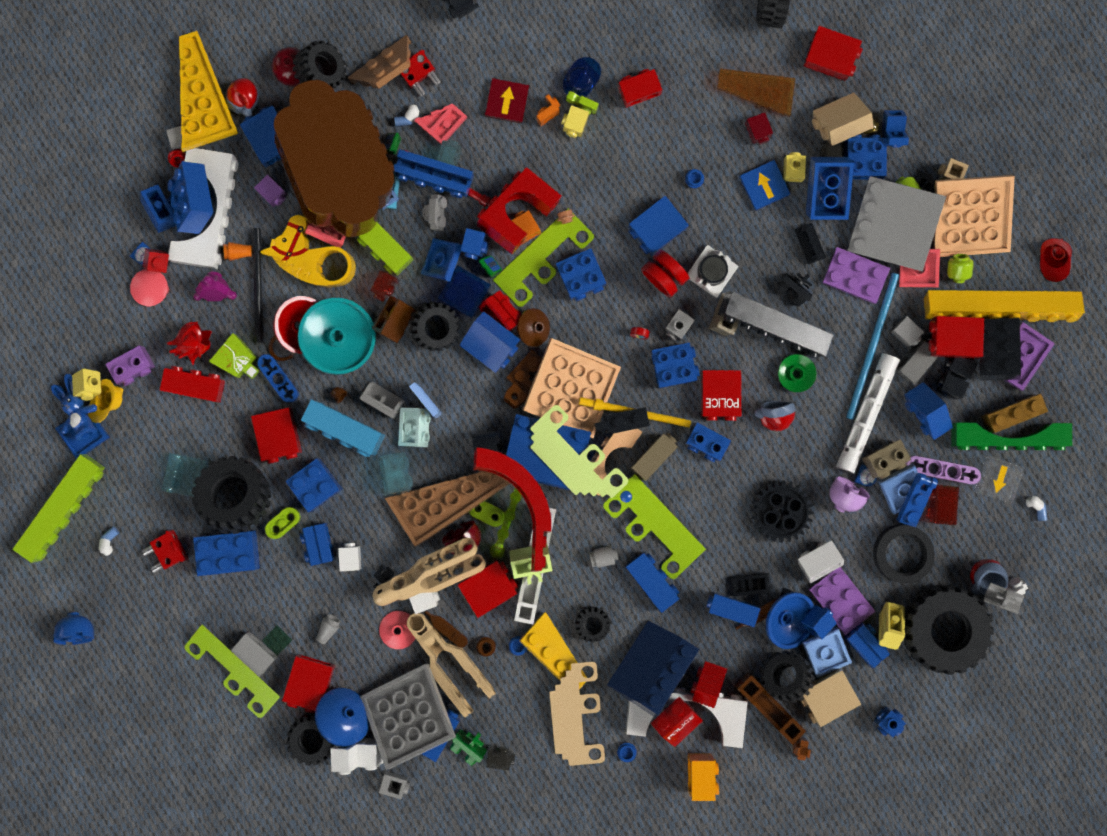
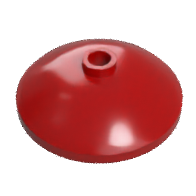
[273,296,318,354]

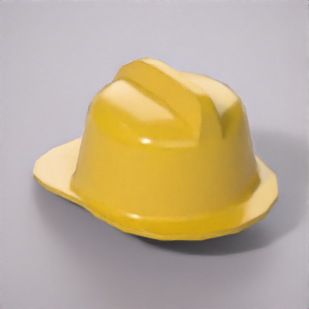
[88,379,123,423]

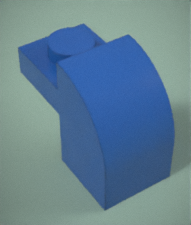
[882,110,909,148]

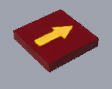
[485,78,529,124]

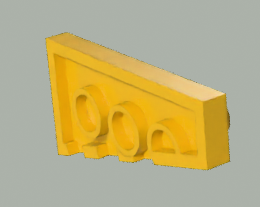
[519,612,587,690]

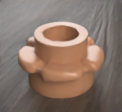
[557,209,575,224]

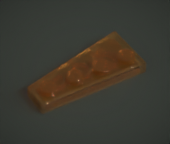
[717,68,795,117]

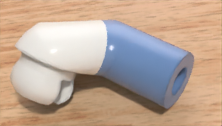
[394,105,419,127]
[1026,496,1047,521]
[98,526,119,556]

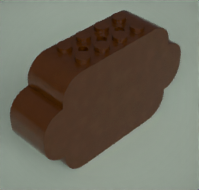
[274,80,394,237]

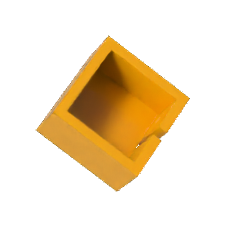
[688,753,719,801]

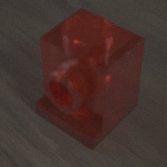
[370,270,399,302]

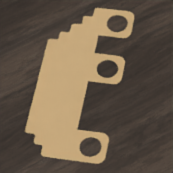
[549,662,605,766]

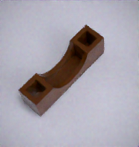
[734,672,806,745]

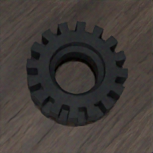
[575,607,610,643]

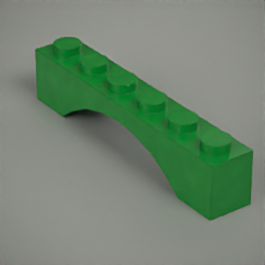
[951,423,1072,450]

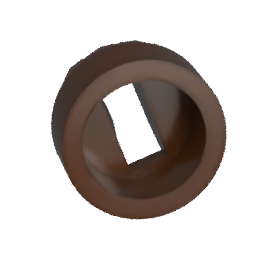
[330,387,347,404]

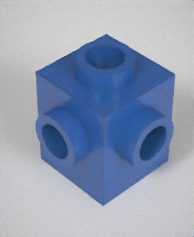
[874,707,906,738]

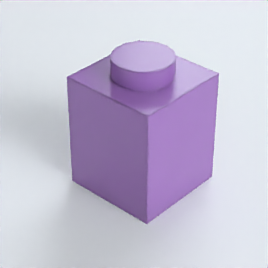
[254,174,287,207]

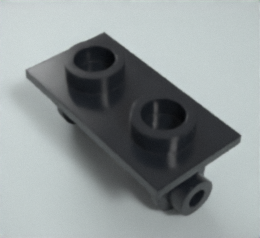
[794,223,826,265]

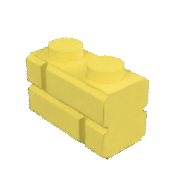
[879,602,905,649]

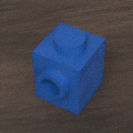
[801,605,837,640]

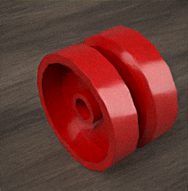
[641,249,690,298]

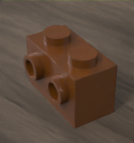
[371,296,416,343]

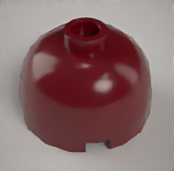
[272,47,300,87]
[442,520,481,555]

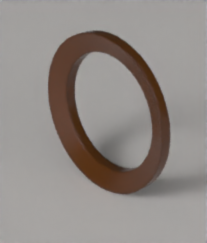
[269,336,295,361]

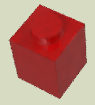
[142,248,169,273]

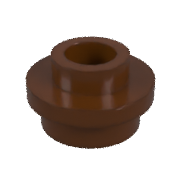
[476,637,496,657]

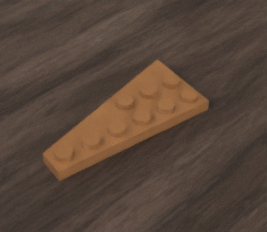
[385,471,511,547]

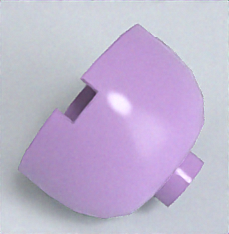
[830,476,870,513]

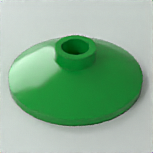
[778,354,817,393]

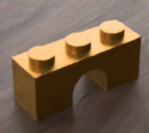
[981,394,1048,433]

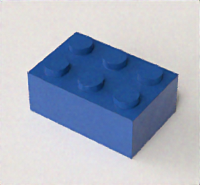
[806,157,854,220]
[168,161,213,234]
[193,530,260,576]

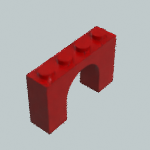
[476,167,562,254]

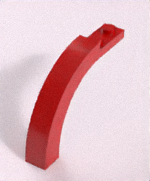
[473,448,552,572]

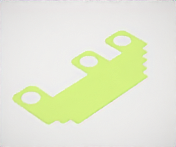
[530,405,628,498]

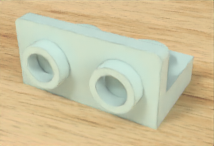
[398,408,431,447]

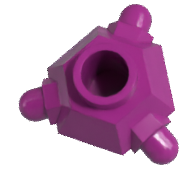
[193,272,237,301]

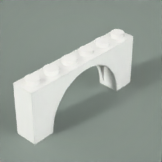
[168,148,238,270]
[625,687,748,748]

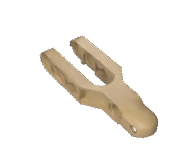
[372,538,486,606]
[407,613,496,718]

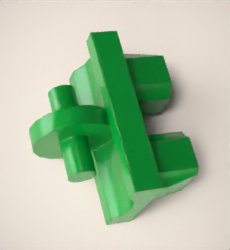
[450,729,487,766]

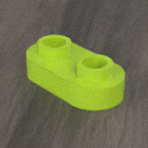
[469,501,505,527]
[265,507,301,539]

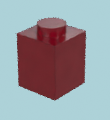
[745,112,773,145]

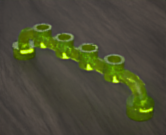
[490,488,522,559]

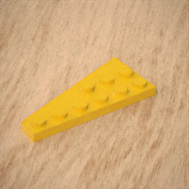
[179,31,238,152]

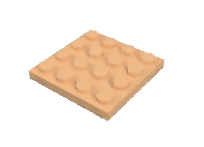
[933,175,1015,257]
[522,338,621,438]

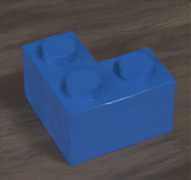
[904,382,953,440]

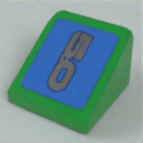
[384,132,401,155]
[479,255,502,278]

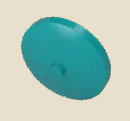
[298,298,376,375]

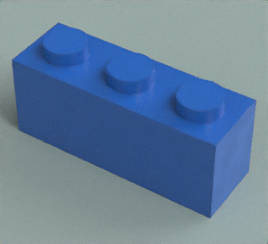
[625,552,680,613]

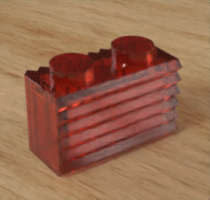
[926,485,959,525]

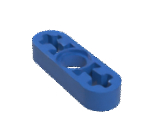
[258,354,299,403]

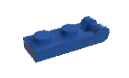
[896,473,938,527]

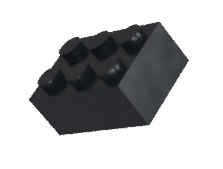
[980,318,1021,381]

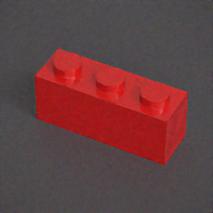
[160,366,225,403]

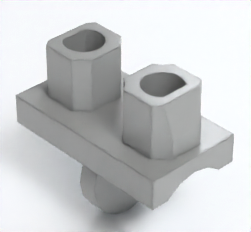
[983,583,1024,614]

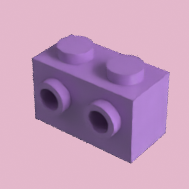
[106,345,155,386]

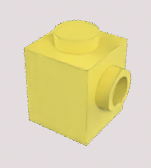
[561,105,589,138]
[783,152,806,182]
[72,369,101,401]

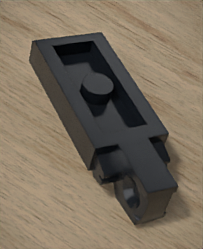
[595,407,650,434]

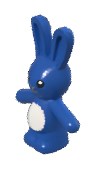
[51,374,98,440]

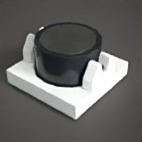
[688,245,739,298]

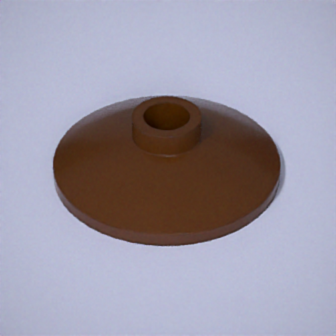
[517,308,550,347]

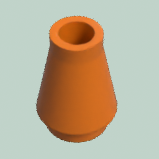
[224,242,252,261]

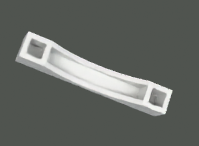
[514,508,556,624]

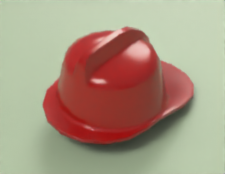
[1040,238,1072,282]

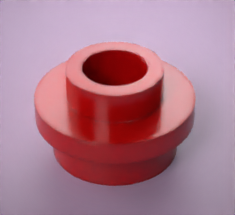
[168,149,186,168]

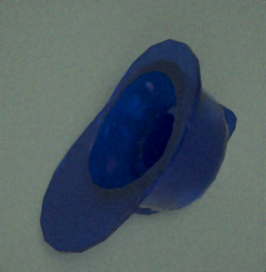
[563,57,601,97]

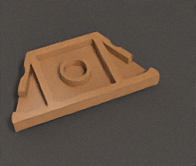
[348,35,411,89]

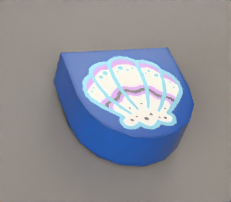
[130,242,151,265]
[854,464,877,486]

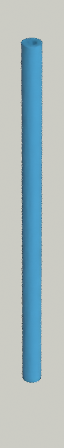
[846,273,899,420]

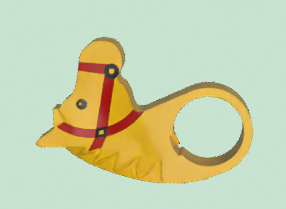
[261,215,356,288]

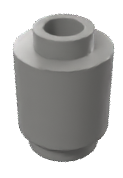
[589,545,619,568]

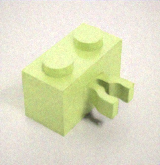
[509,543,552,585]

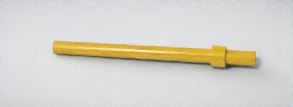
[578,397,691,428]

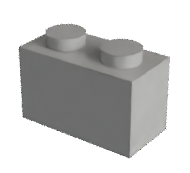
[231,632,278,677]

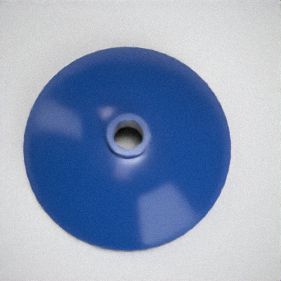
[766,592,814,649]
[315,688,370,747]

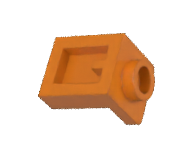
[536,94,560,126]

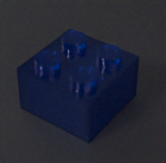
[438,265,491,320]

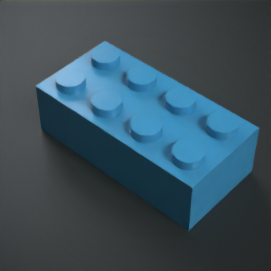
[301,400,385,457]

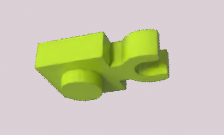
[566,91,599,115]

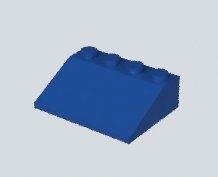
[506,414,591,490]

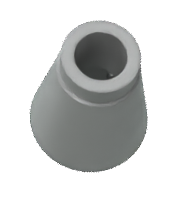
[316,614,341,644]

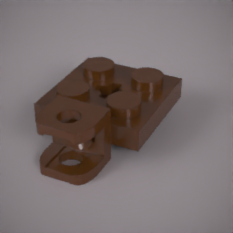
[504,350,542,409]

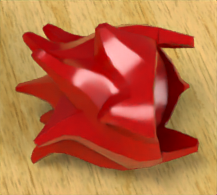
[167,321,212,365]

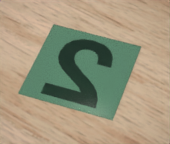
[262,625,292,656]

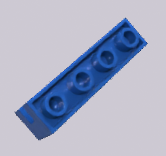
[393,149,474,198]

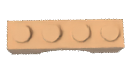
[590,429,642,496]

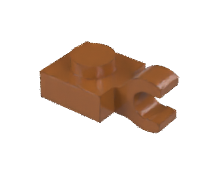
[793,737,811,761]

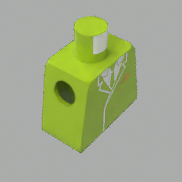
[210,333,259,379]

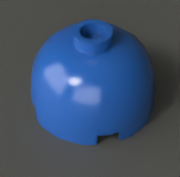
[53,612,94,645]

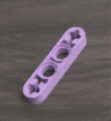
[906,456,981,484]

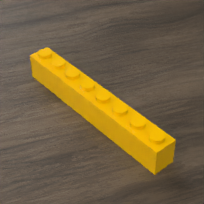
[924,290,1085,322]

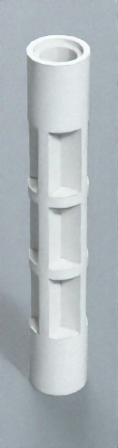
[836,353,900,474]

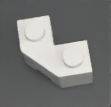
[330,738,383,775]

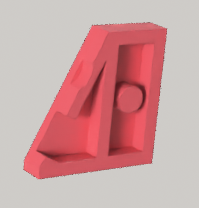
[414,104,467,146]
[305,223,346,248]

